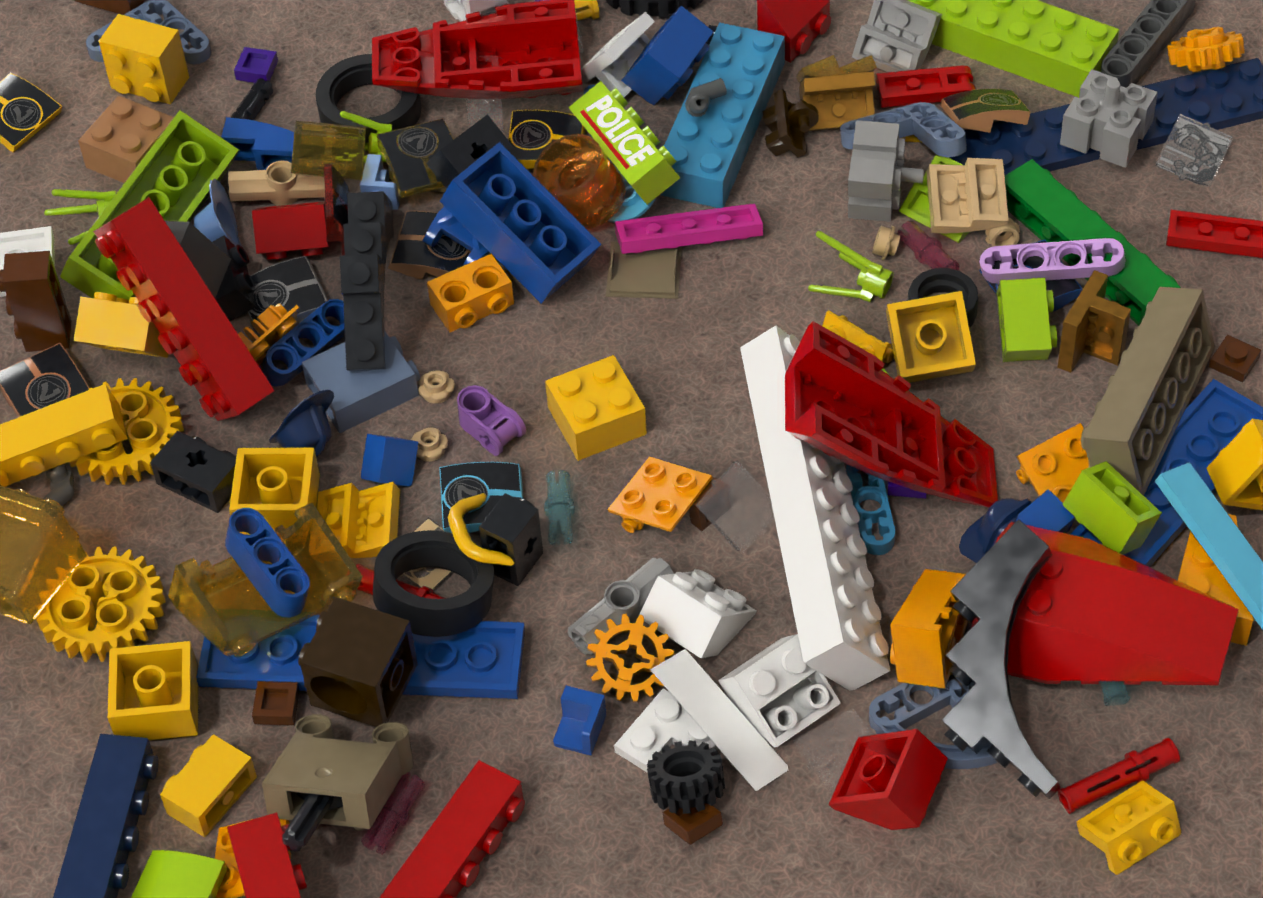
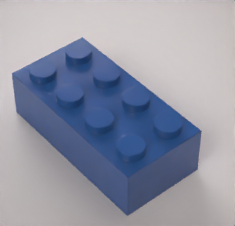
[440,142,602,304]

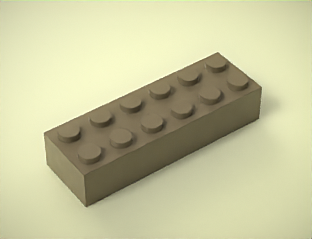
[1081,287,1215,496]

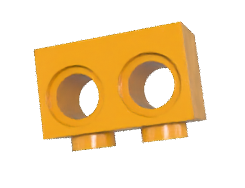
[427,254,514,333]

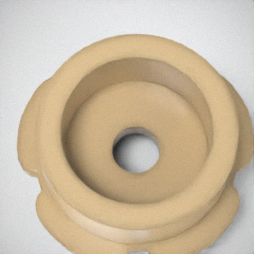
[985,218,1020,247]
[872,226,900,260]
[418,370,455,403]
[411,428,448,462]

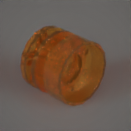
[533,134,626,229]

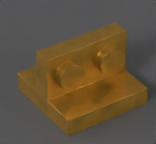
[799,72,875,131]
[1057,270,1131,373]

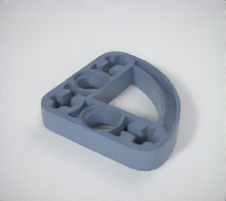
[869,680,998,769]

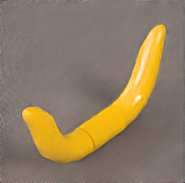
[448,493,514,566]

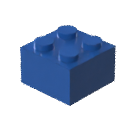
[621,6,714,105]

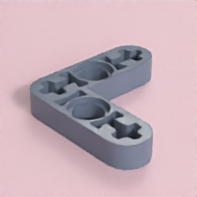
[86,0,211,64]
[840,102,967,157]

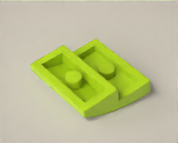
[131,850,228,898]

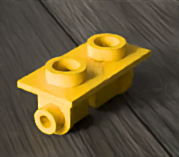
[822,310,894,363]

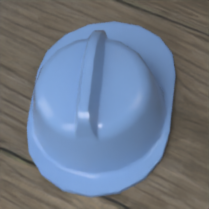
[194,179,242,246]

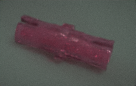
[897,221,960,270]
[361,772,425,855]

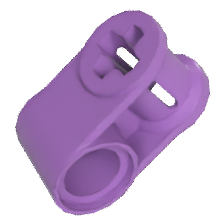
[457,385,526,456]

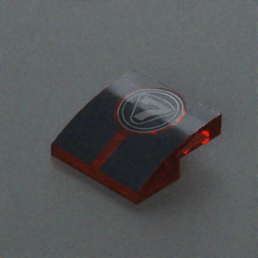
[324,164,350,256]

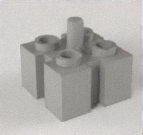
[1060,69,1158,168]
[848,120,924,222]

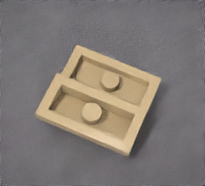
[926,158,1009,233]

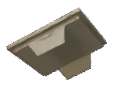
[606,242,682,299]

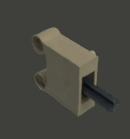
[262,714,414,852]

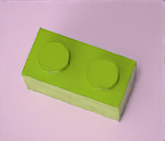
[996,278,1057,362]
[1062,461,1162,555]

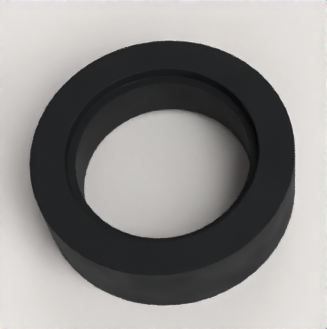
[316,54,421,143]
[373,530,494,637]

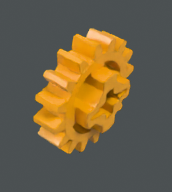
[1167,27,1245,72]
[586,614,674,702]

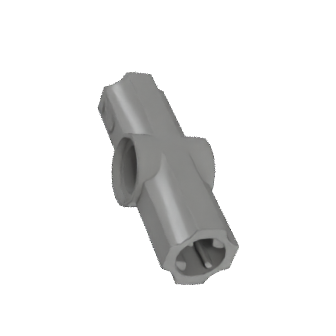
[568,557,674,655]

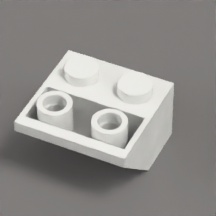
[639,569,757,658]
[718,634,841,747]

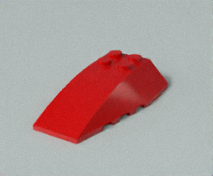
[372,0,583,99]
[785,321,998,508]
[971,522,1239,685]

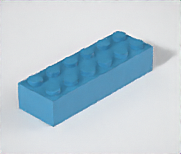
[660,22,785,208]

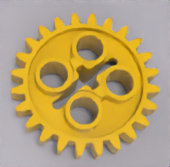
[69,378,184,485]
[35,546,166,662]

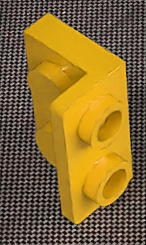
[1076,780,1181,875]

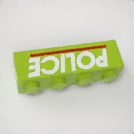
[568,81,680,205]

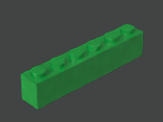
[1004,159,1181,326]

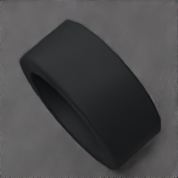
[908,268,979,328]

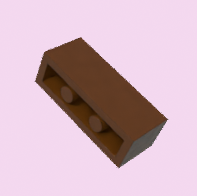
[0,251,72,352]

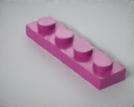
[615,203,763,254]

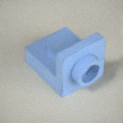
[360,154,399,210]

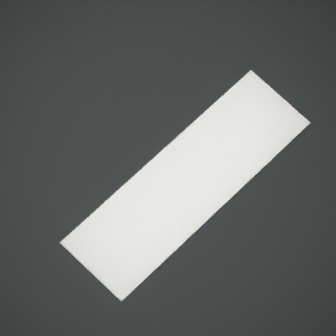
[650,649,788,791]

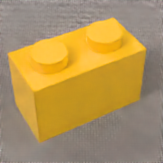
[160,734,257,838]

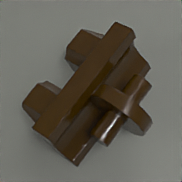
[762,89,819,158]

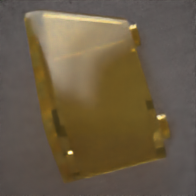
[168,503,363,657]

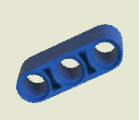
[260,299,345,387]
[225,508,310,618]

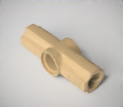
[228,160,337,206]

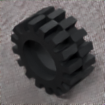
[647,740,725,814]

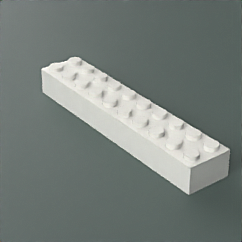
[740,326,891,691]

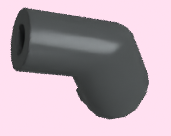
[685,78,727,117]
[36,464,74,518]

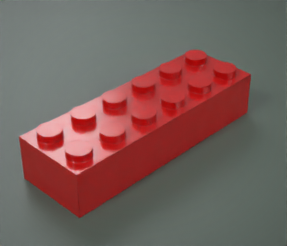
[93,197,275,421]

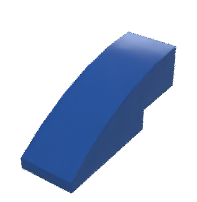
[221,117,324,170]

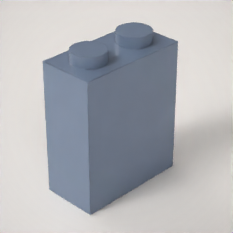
[302,330,420,434]

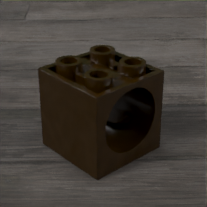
[298,597,418,727]

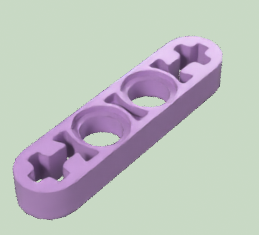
[979,238,1126,284]

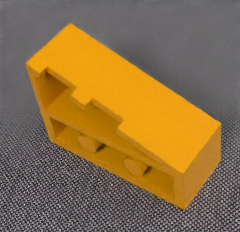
[1178,514,1253,646]
[890,569,968,688]

